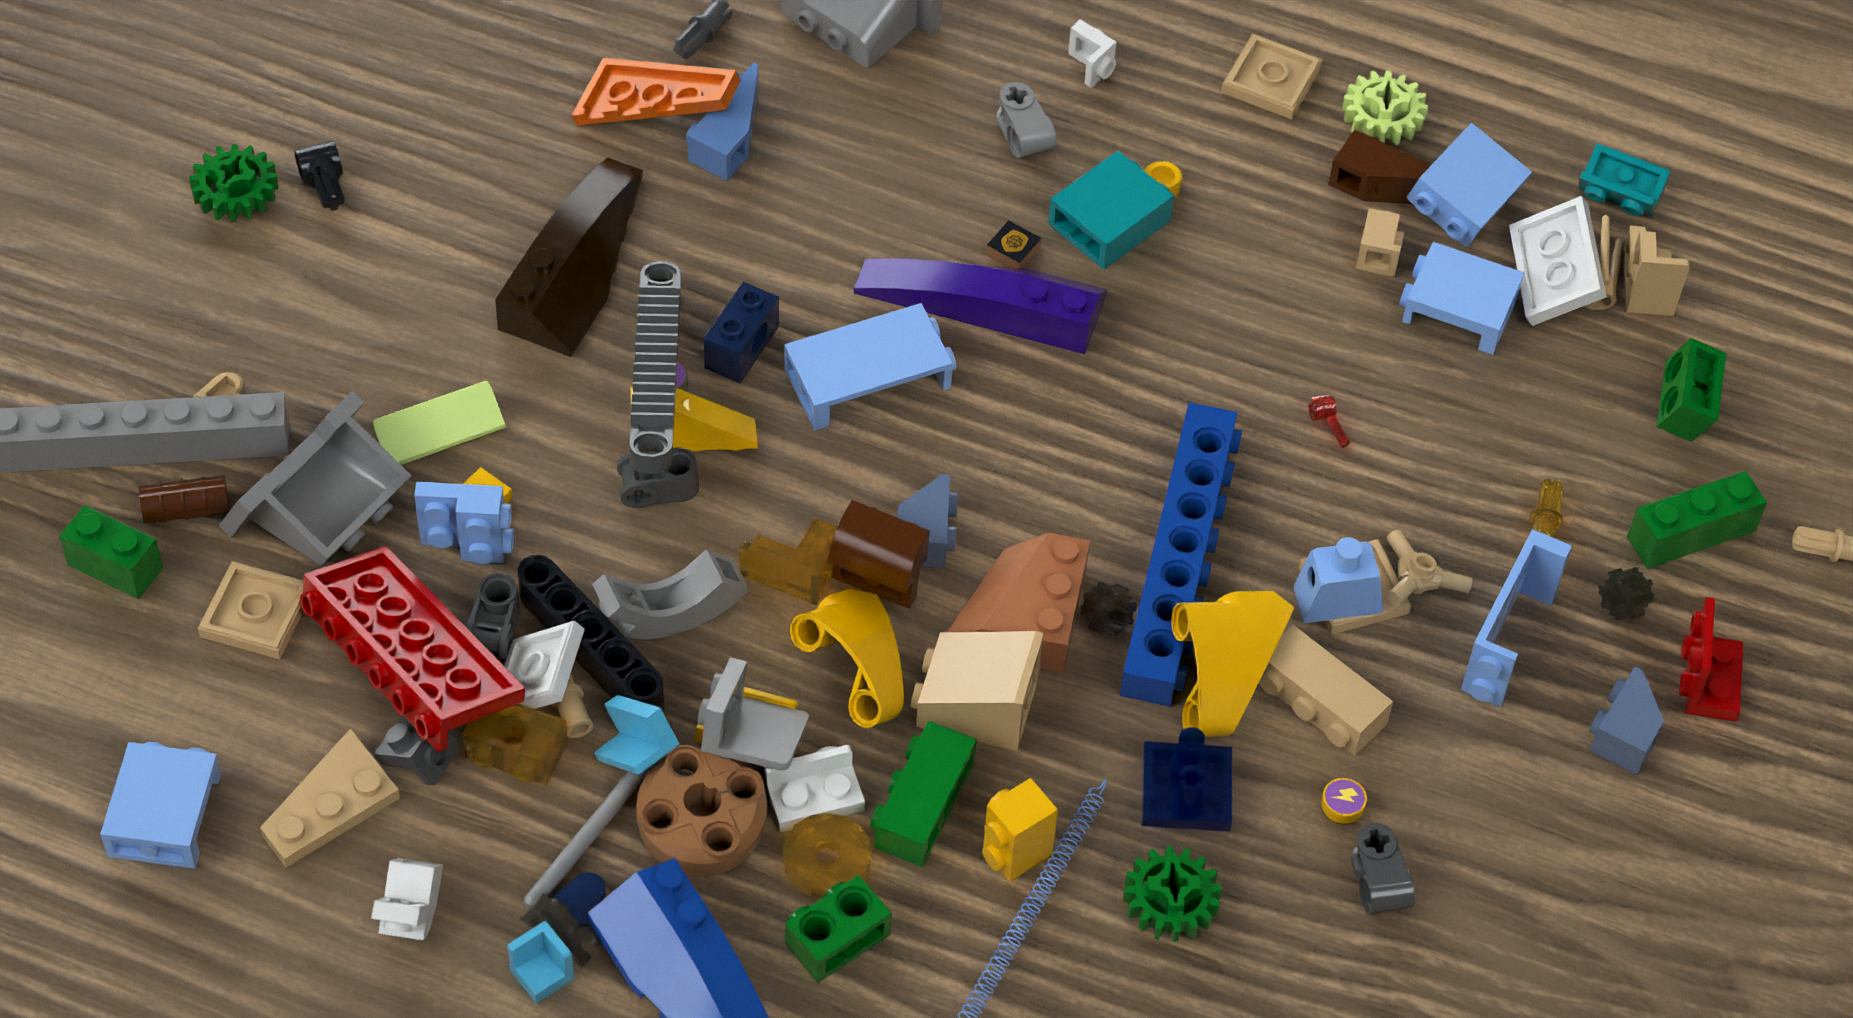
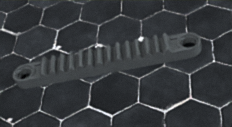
[629,261,681,474]

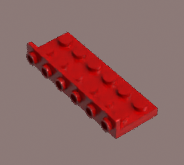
[300,546,525,752]

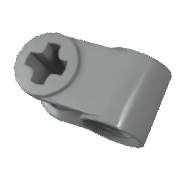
[996,82,1056,159]

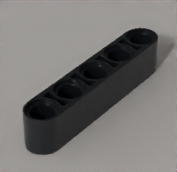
[517,555,664,712]

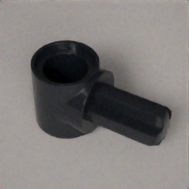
[294,140,345,211]

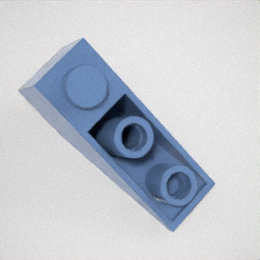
[686,62,759,181]

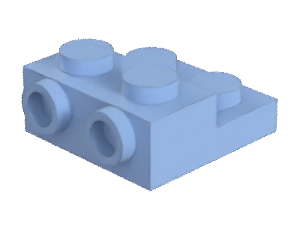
[414,482,514,564]

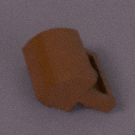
[827,500,930,609]

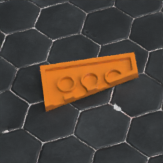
[571,58,741,126]

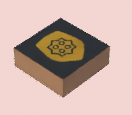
[986,220,1042,269]

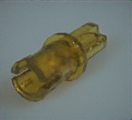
[1529,479,1563,539]

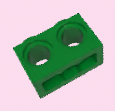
[1656,338,1727,442]
[785,874,892,983]

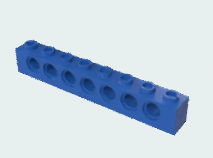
[1120,402,1242,707]

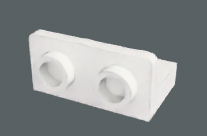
[765,745,865,832]

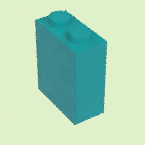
[1048,151,1174,270]

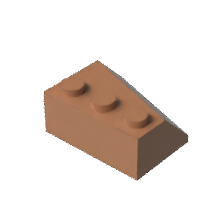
[947,533,1090,673]

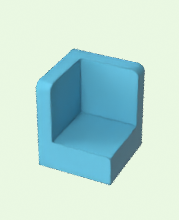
[507,920,574,1004]

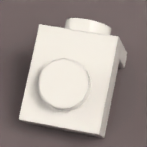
[1068,19,1116,88]

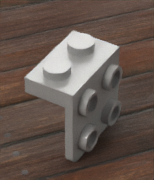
[697,657,809,771]

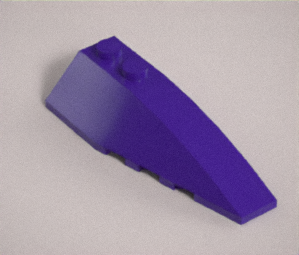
[854,259,1107,354]

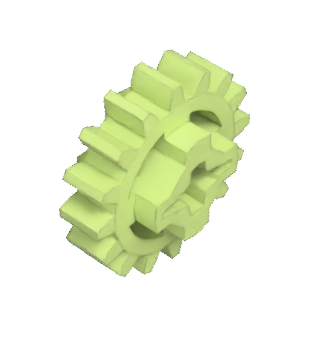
[1342,71,1428,145]

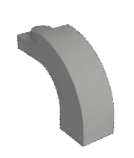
[592,549,749,639]

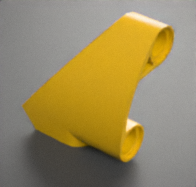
[790,588,904,728]
[1171,591,1295,738]

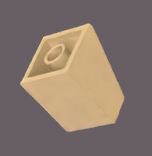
[911,631,1044,752]

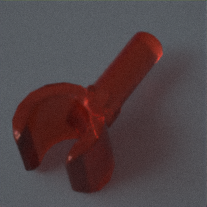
[1308,395,1350,448]

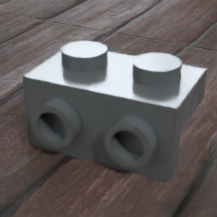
[374,715,478,785]

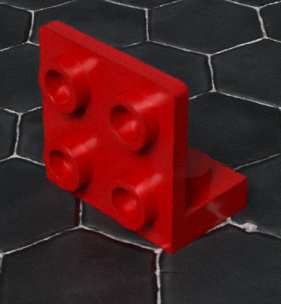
[1679,597,1743,722]

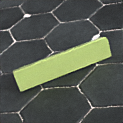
[372,381,506,465]

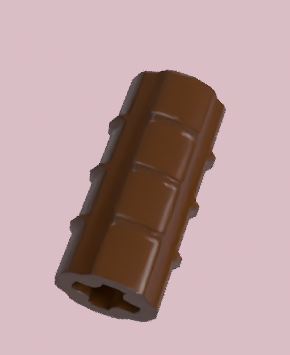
[139,475,230,524]

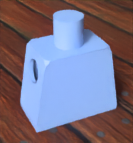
[1293,537,1383,624]

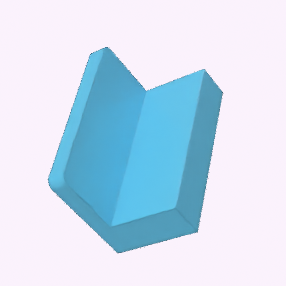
[594,695,679,774]

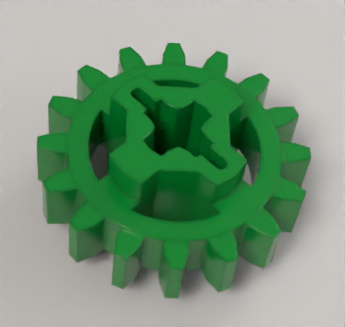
[189,144,279,222]
[1123,846,1222,942]

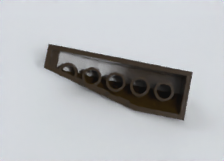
[495,157,643,357]

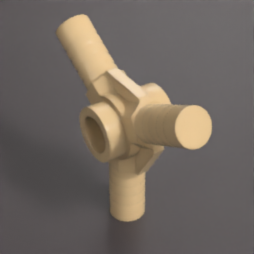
[1386,530,1473,607]

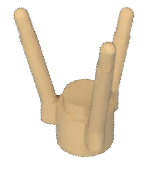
[1585,215,1623,310]

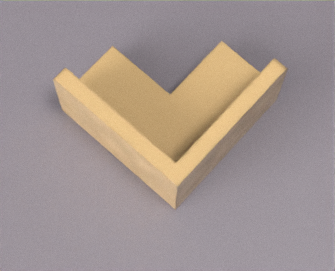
[1622,226,1690,316]

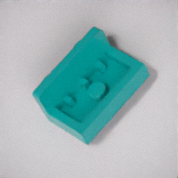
[1579,143,1671,217]

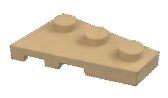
[260,728,400,868]

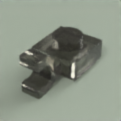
[520,894,602,968]

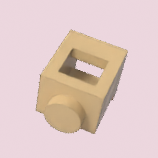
[1355,208,1404,277]

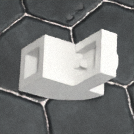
[372,858,443,940]

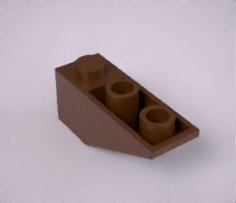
[1328,129,1432,204]

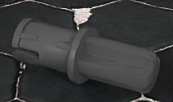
[673,0,733,59]

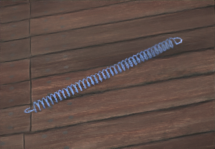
[958,779,1107,1018]

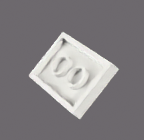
[1509,196,1607,326]

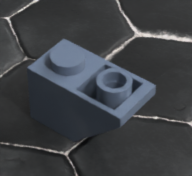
[897,474,958,568]
[1589,666,1664,775]

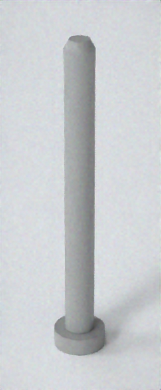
[523,763,656,911]

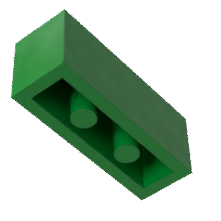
[1627,471,1767,569]
[870,721,977,867]

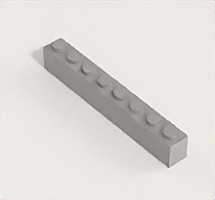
[0,392,290,473]

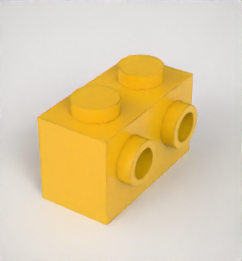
[982,778,1058,882]

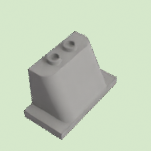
[781,0,942,69]
[219,391,412,566]

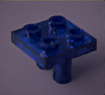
[1141,727,1232,832]

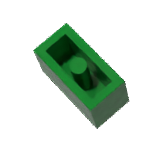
[59,505,163,599]

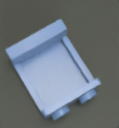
[1407,122,1532,247]
[1399,242,1524,355]
[100,742,221,869]

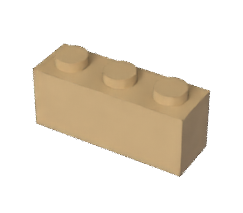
[1259,625,1393,756]

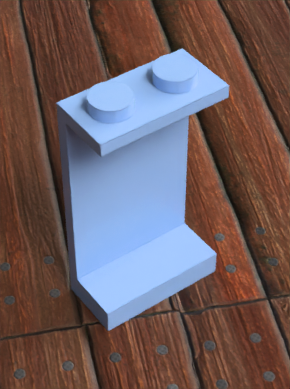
[784,303,956,430]
[1461,529,1572,707]

